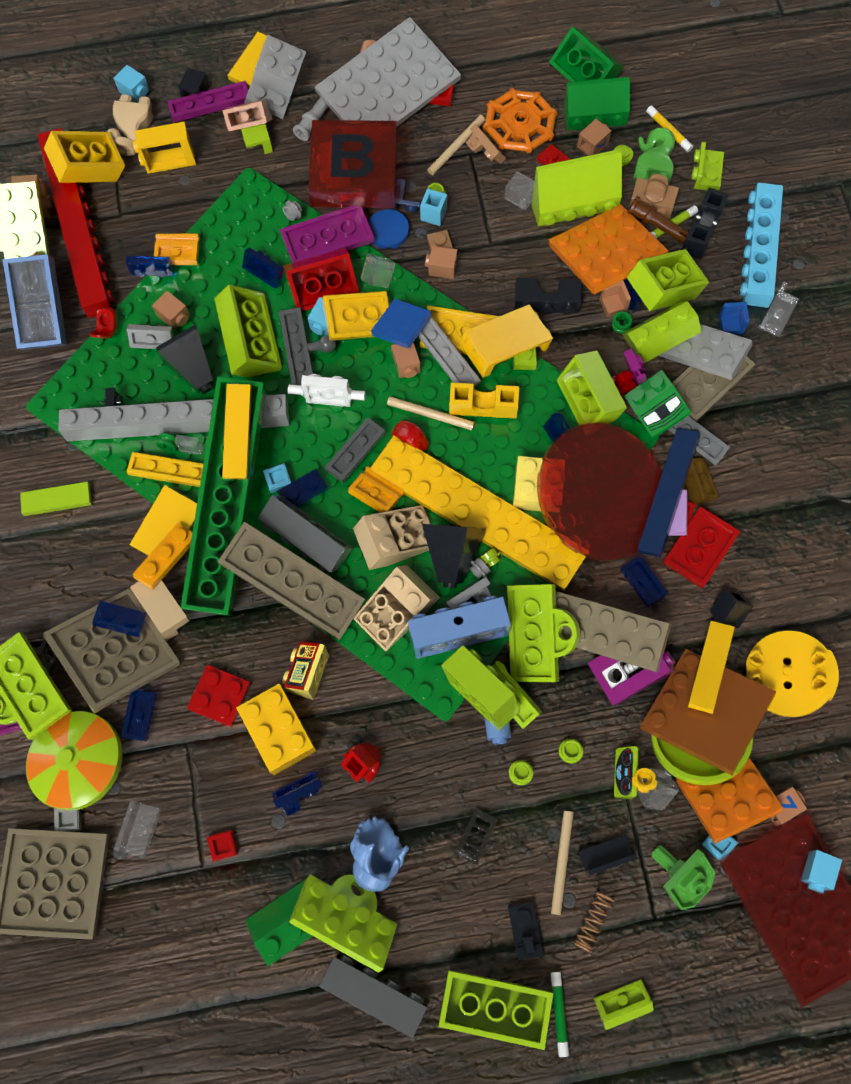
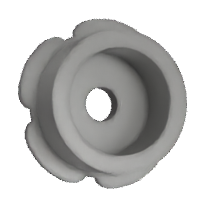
[283,200,302,221]
[469,557,491,579]

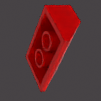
[283,248,359,312]

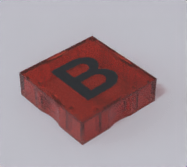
[308,120,397,208]

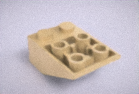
[353,505,430,570]
[353,565,440,651]

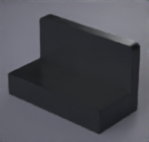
[578,835,638,876]

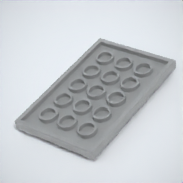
[315,17,461,146]

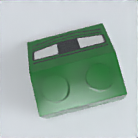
[624,370,692,439]

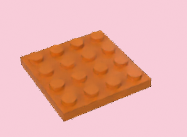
[549,204,668,294]

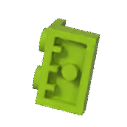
[691,142,724,191]

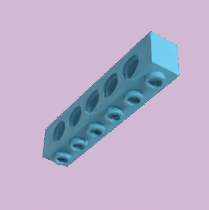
[740,183,783,308]

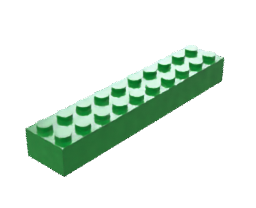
[180,376,267,616]

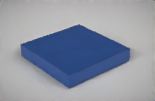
[371,299,432,349]

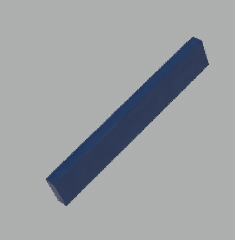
[637,428,700,558]

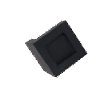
[178,68,210,98]
[710,589,754,629]

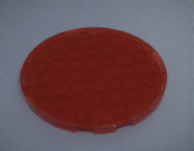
[537,423,662,561]

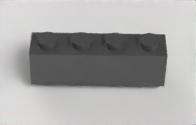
[258,495,353,572]
[319,954,427,1038]

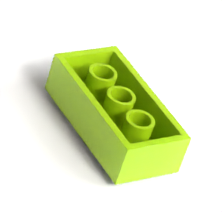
[439,970,553,1050]

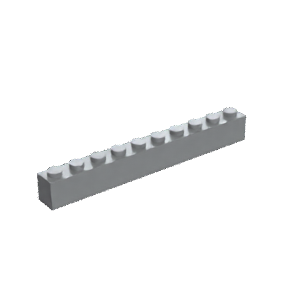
[58,394,290,441]

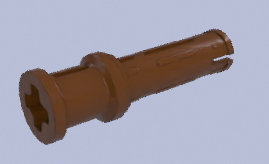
[627,196,689,244]

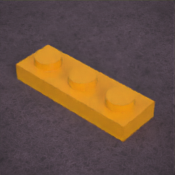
[133,523,193,590]

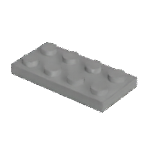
[659,324,752,380]

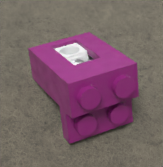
[588,651,676,705]

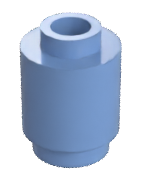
[484,717,511,745]

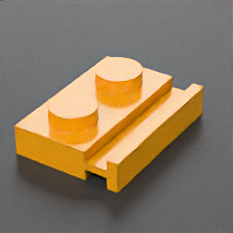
[153,234,200,265]
[348,466,404,513]

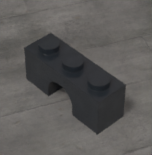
[682,188,729,260]
[514,278,581,315]

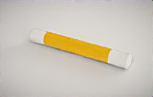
[646,105,693,152]

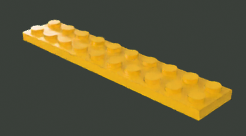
[370,436,589,592]

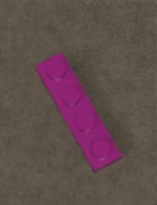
[167,81,248,123]

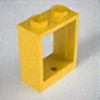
[133,122,196,174]

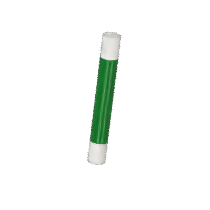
[550,972,569,1057]

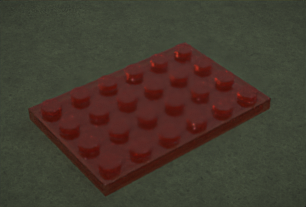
[718,813,851,1007]

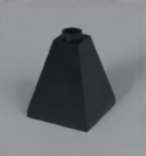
[156,325,214,394]
[423,524,486,588]

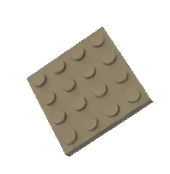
[44,588,180,713]
[0,828,110,940]

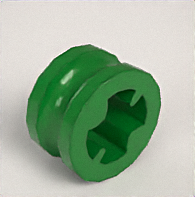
[611,311,632,334]
[156,433,179,452]

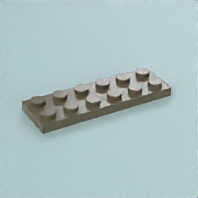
[218,522,365,640]
[556,591,672,672]

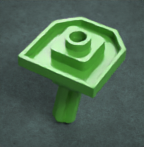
[651,846,716,910]

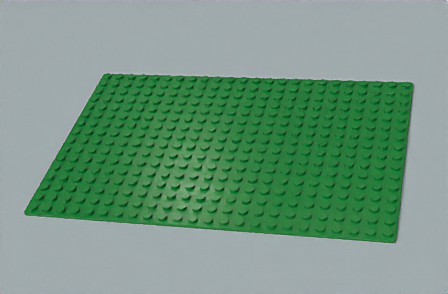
[26,168,659,722]

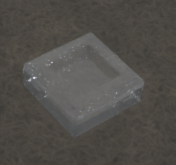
[175,435,203,454]

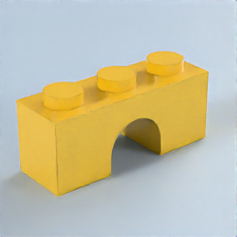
[449,383,519,419]

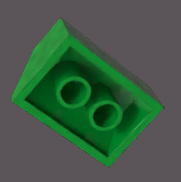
[549,26,624,82]
[563,77,630,131]
[245,879,314,966]

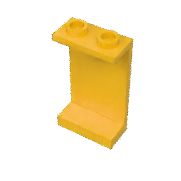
[460,305,553,378]

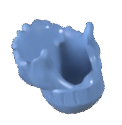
[350,817,409,892]

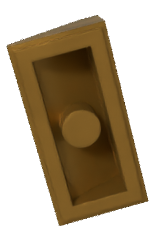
[684,458,719,505]

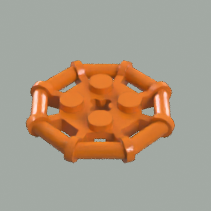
[483,88,558,154]

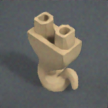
[107,94,154,156]

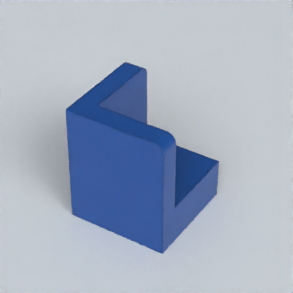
[719,302,749,335]

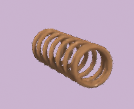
[574,892,615,953]

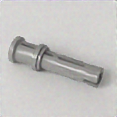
[293,97,329,141]

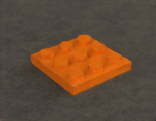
[676,758,783,844]

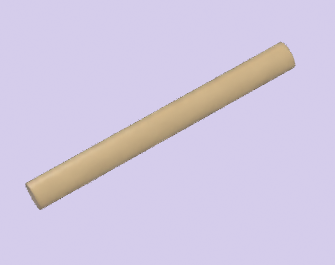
[427,115,485,175]
[387,396,475,430]
[551,811,574,915]

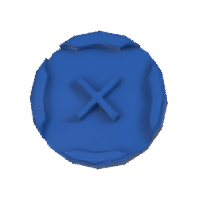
[368,209,409,249]

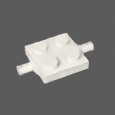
[288,374,365,407]

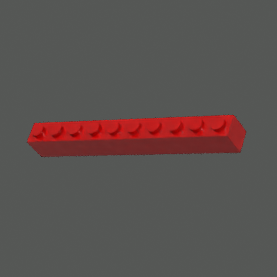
[37,128,114,318]

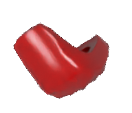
[90,307,117,339]
[392,420,429,452]

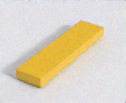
[222,384,252,479]
[127,452,203,487]
[688,621,735,714]

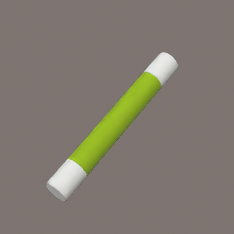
[650,205,698,239]

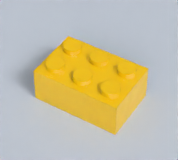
[44,131,125,183]
[236,684,317,775]

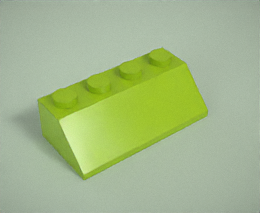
[214,284,282,378]

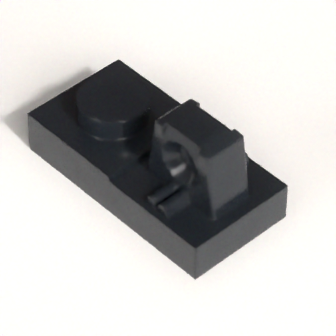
[508,903,544,960]

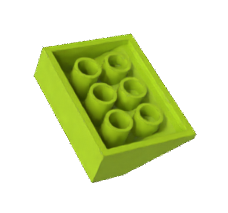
[532,149,622,226]

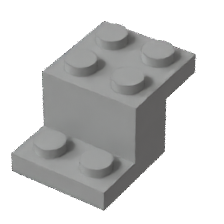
[245,35,306,119]

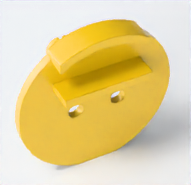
[746,631,839,717]

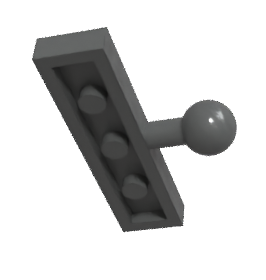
[279,307,336,386]

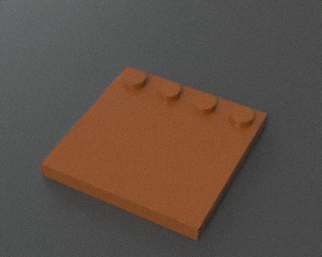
[641,649,776,776]

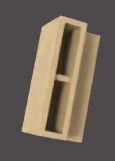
[130,580,189,642]

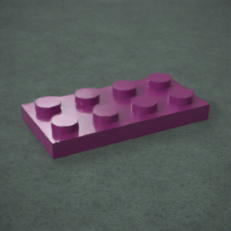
[280,203,375,263]

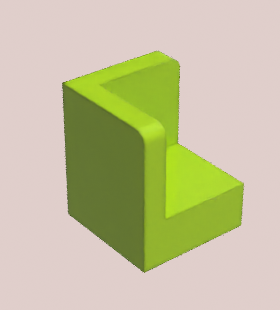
[241,123,273,154]

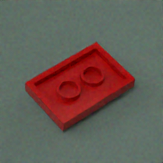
[663,506,740,589]

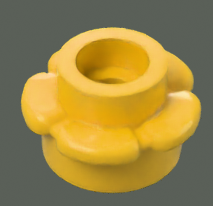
[632,768,657,793]

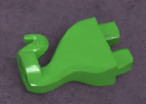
[633,128,675,185]

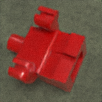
[340,742,381,783]

